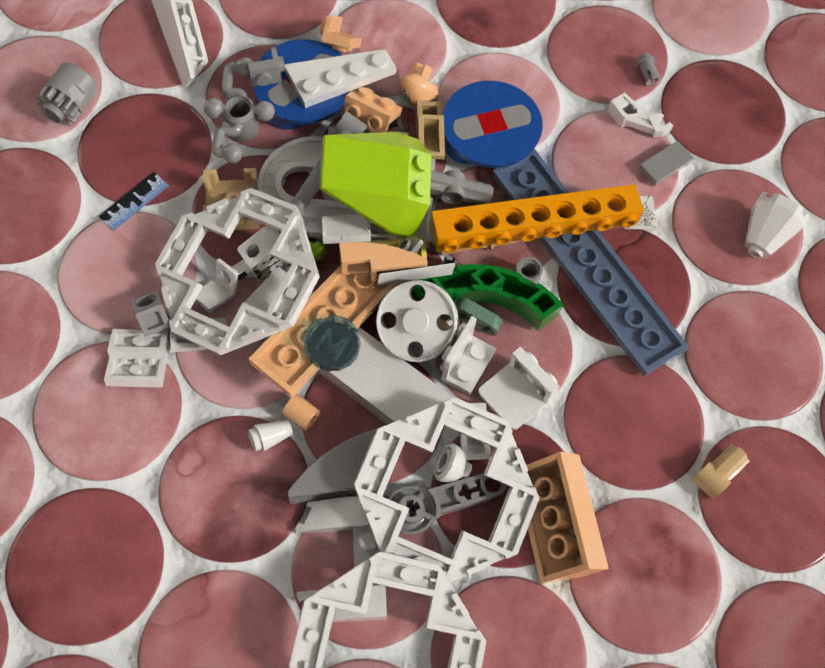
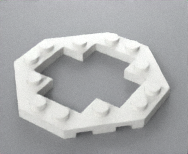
[155,188,320,355]
[353,397,539,584]
[289,552,486,668]

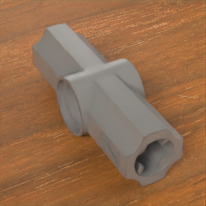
[430,170,494,205]

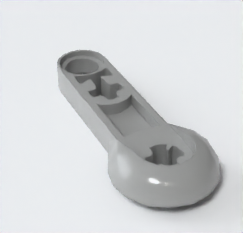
[389,473,506,535]

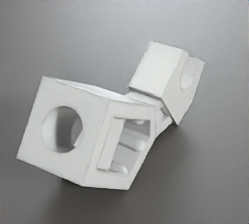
[607,92,673,137]

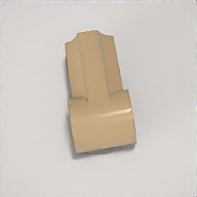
[691,444,749,501]

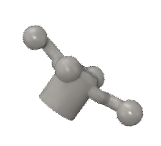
[204,57,275,164]

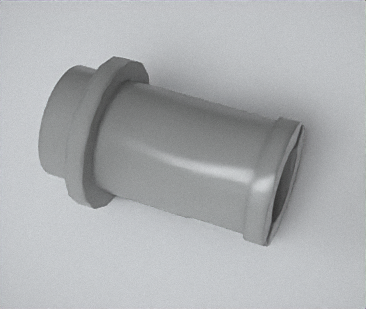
[636,53,661,86]

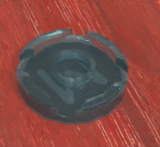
[304,315,361,371]

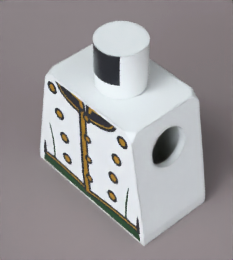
[231,225,290,281]

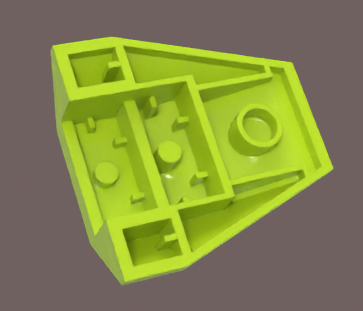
[319,132,432,238]

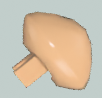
[400,62,439,106]

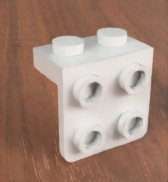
[478,346,559,430]

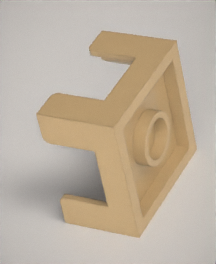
[203,168,260,231]

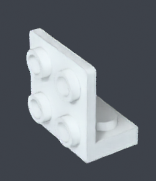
[440,316,497,396]

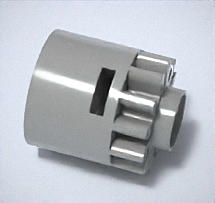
[35,62,98,126]

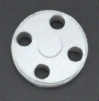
[376,280,459,362]

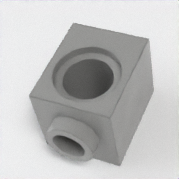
[131,290,170,337]

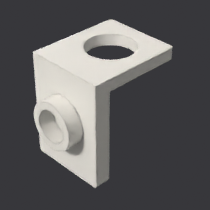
[195,258,238,312]

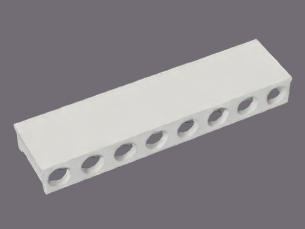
[244,267,451,445]

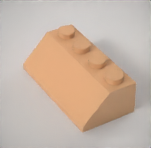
[526,452,609,584]

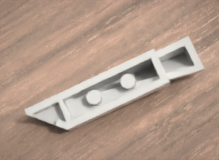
[151,0,208,88]

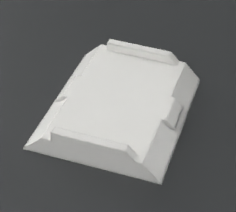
[322,214,371,244]

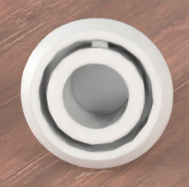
[434,443,472,483]

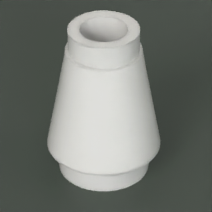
[248,420,293,452]

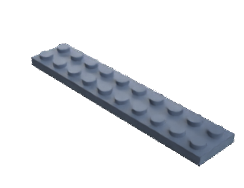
[492,149,689,377]

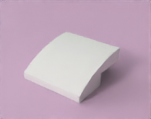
[104,329,169,388]

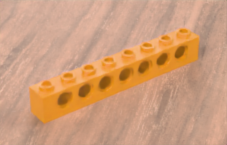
[429,184,644,253]

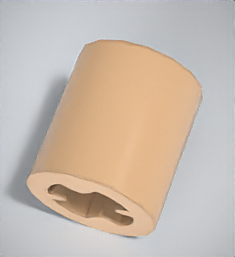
[282,394,320,431]

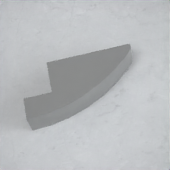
[288,427,380,505]

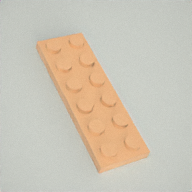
[248,265,402,398]

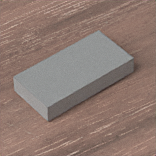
[638,140,694,186]

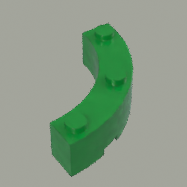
[412,264,564,331]

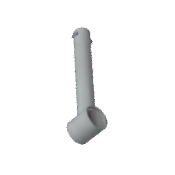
[291,111,367,215]

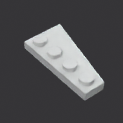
[284,49,396,108]

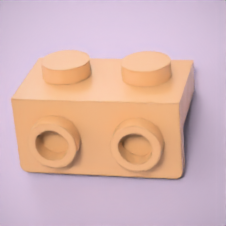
[320,16,362,52]
[341,87,403,133]

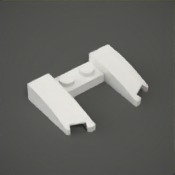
[296,496,387,622]

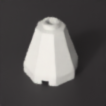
[744,192,809,259]

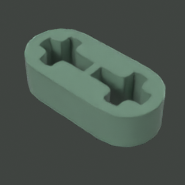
[455,298,503,336]

